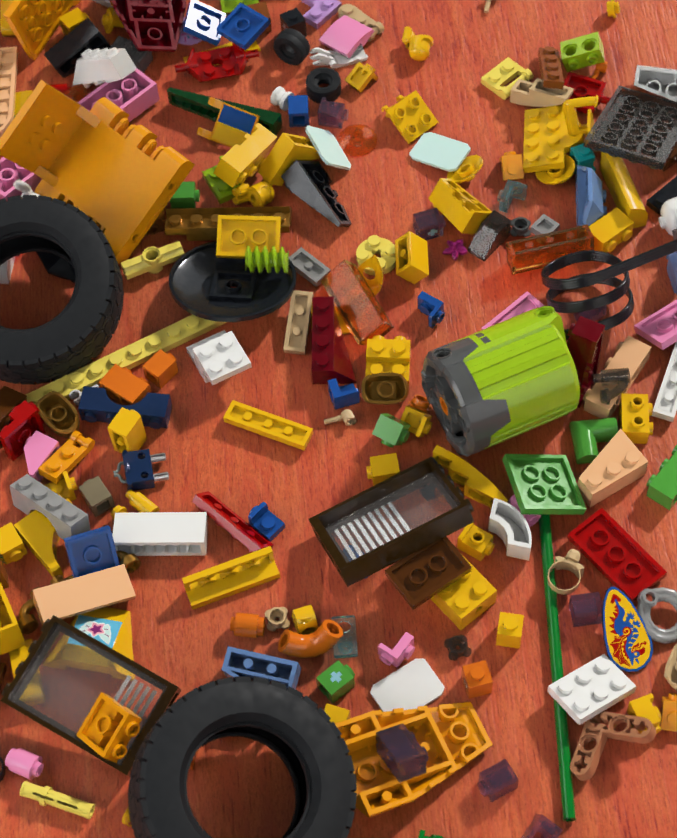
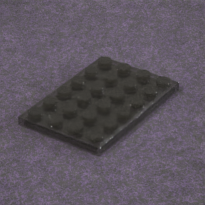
[583,85,677,170]

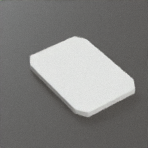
[370,658,445,712]

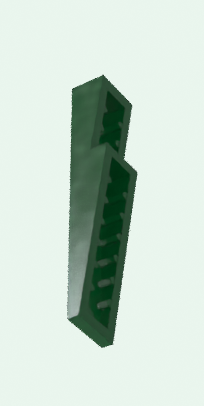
[167,87,282,135]

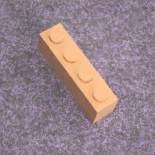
[583,335,652,419]

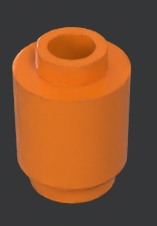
[230,612,265,638]

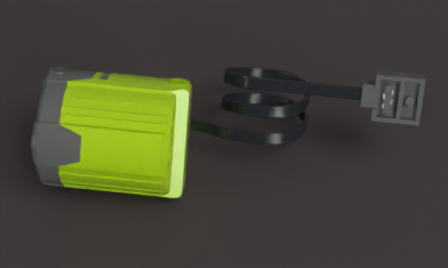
[421,229,677,457]

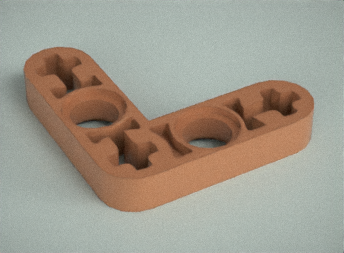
[570,711,656,781]

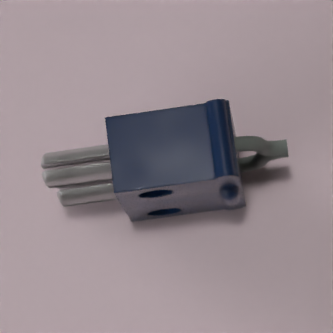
[113,449,169,491]

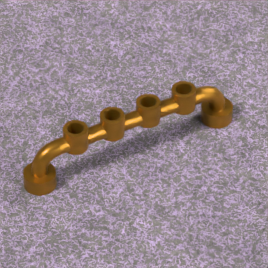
[18,550,141,634]

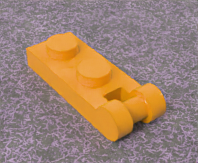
[38,431,95,484]

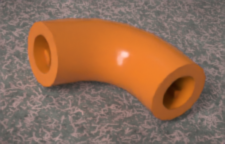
[278,619,343,658]

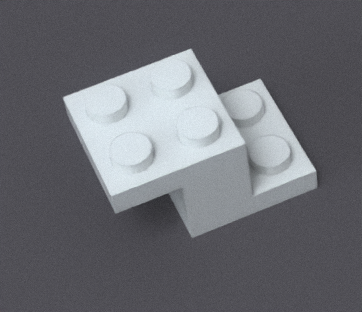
[186,330,252,386]

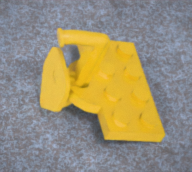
[523,95,598,173]

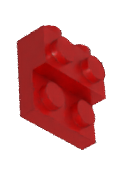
[0,400,46,461]

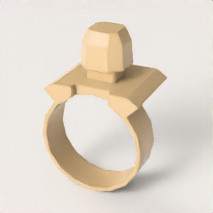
[547,549,584,595]

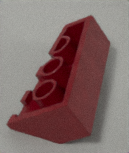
[312,296,356,384]
[567,316,605,408]

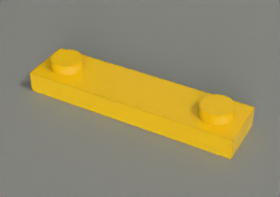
[223,400,313,451]

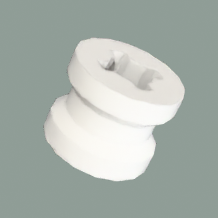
[270,86,294,111]

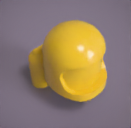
[402,27,434,61]
[232,181,275,207]

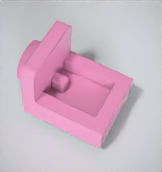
[378,632,415,668]

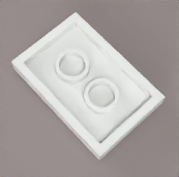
[547,654,637,725]

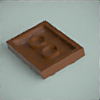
[385,536,472,610]

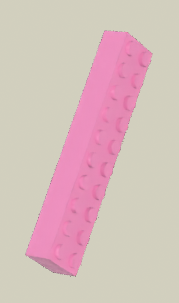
[0,69,160,201]

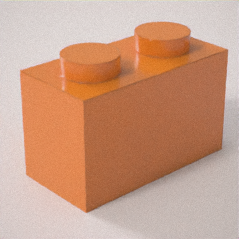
[99,364,151,405]

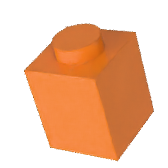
[142,349,178,389]
[461,660,493,699]

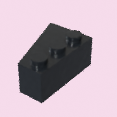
[44,18,111,78]

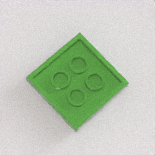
[502,454,587,515]

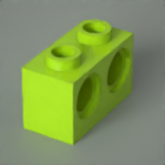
[560,32,605,72]

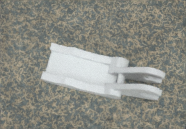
[309,45,368,69]

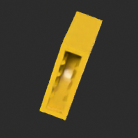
[258,133,320,186]
[14,493,72,578]

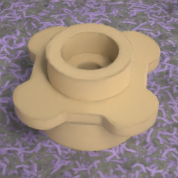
[265,607,290,632]

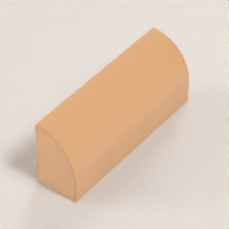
[33,564,136,625]

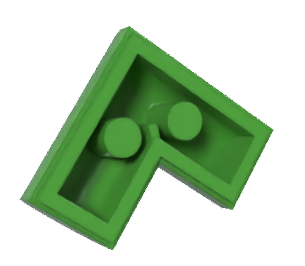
[569,417,618,464]

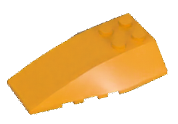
[335,702,493,818]

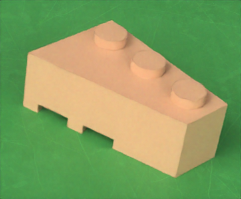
[578,429,648,507]

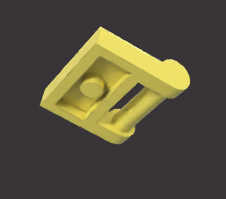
[481,57,534,100]

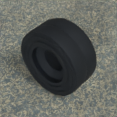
[273,28,310,65]
[306,67,341,104]

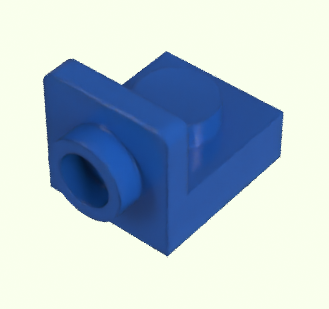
[418,291,445,329]
[248,501,285,542]

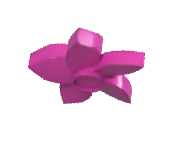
[443,239,468,261]

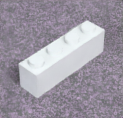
[72,47,137,90]
[634,65,677,102]

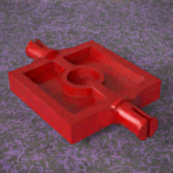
[560,71,614,114]

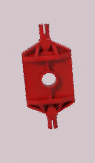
[175,42,259,83]

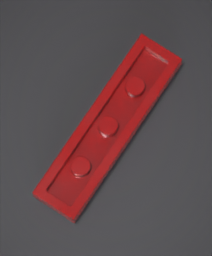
[192,491,274,553]

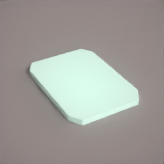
[305,125,351,170]
[409,132,471,172]

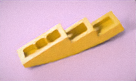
[433,445,508,508]

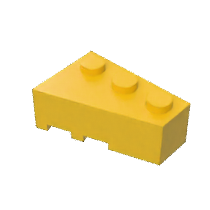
[213,123,277,188]
[428,178,495,235]

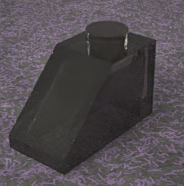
[468,210,511,261]

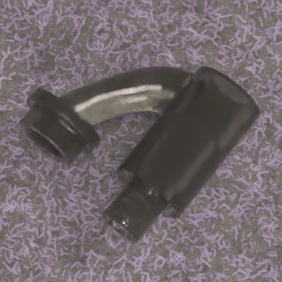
[592,368,630,405]

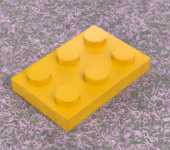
[216,215,281,258]

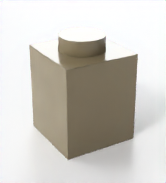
[79,476,115,517]

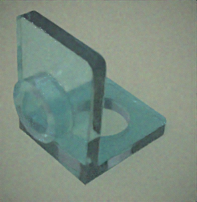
[331,615,358,659]

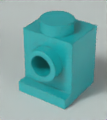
[569,143,596,175]

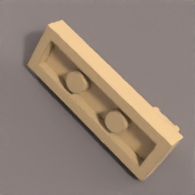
[283,290,314,355]

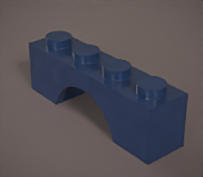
[78,386,172,429]

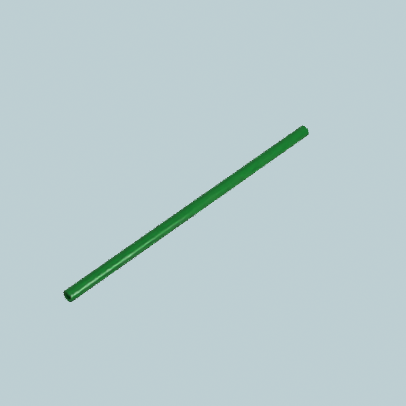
[539,515,576,822]

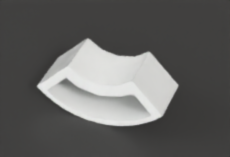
[488,498,532,561]

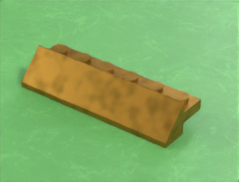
[165,206,292,241]

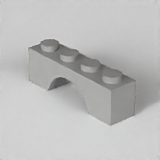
[9,474,91,540]

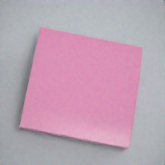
[319,15,374,58]

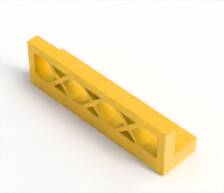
[182,546,281,610]

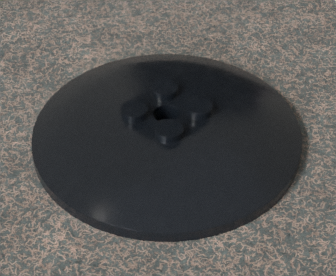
[169,241,296,322]

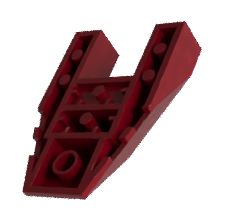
[109,0,187,52]

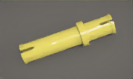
[19,781,95,819]

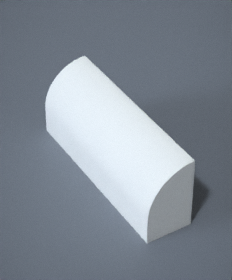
[112,512,208,556]

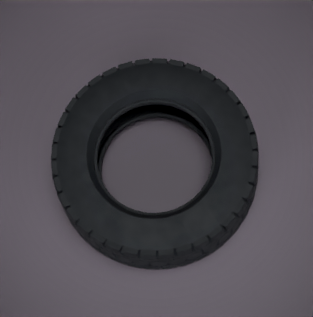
[0,195,124,384]
[128,676,357,838]

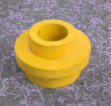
[607,0,620,18]

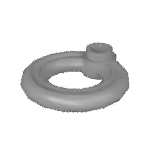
[637,587,677,644]

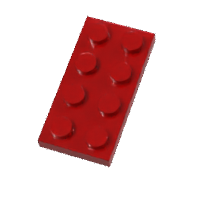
[567,508,667,603]

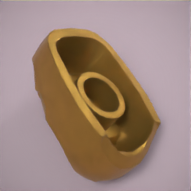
[361,372,409,405]
[36,391,80,438]

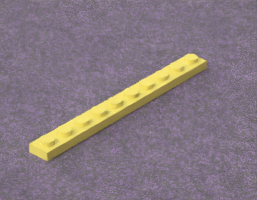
[26,314,227,414]

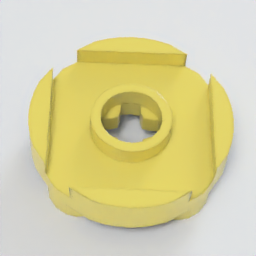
[356,235,396,276]

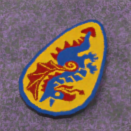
[602,587,653,672]

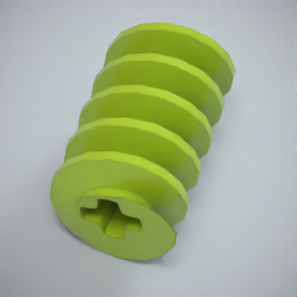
[245,246,289,273]

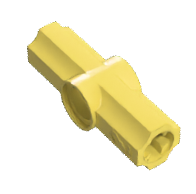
[120,241,185,280]

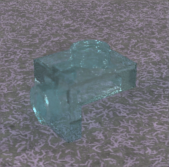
[497,180,527,213]

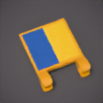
[196,97,260,148]

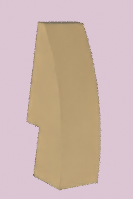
[510,78,574,107]

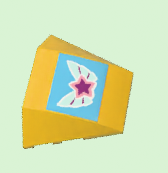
[43,607,135,681]

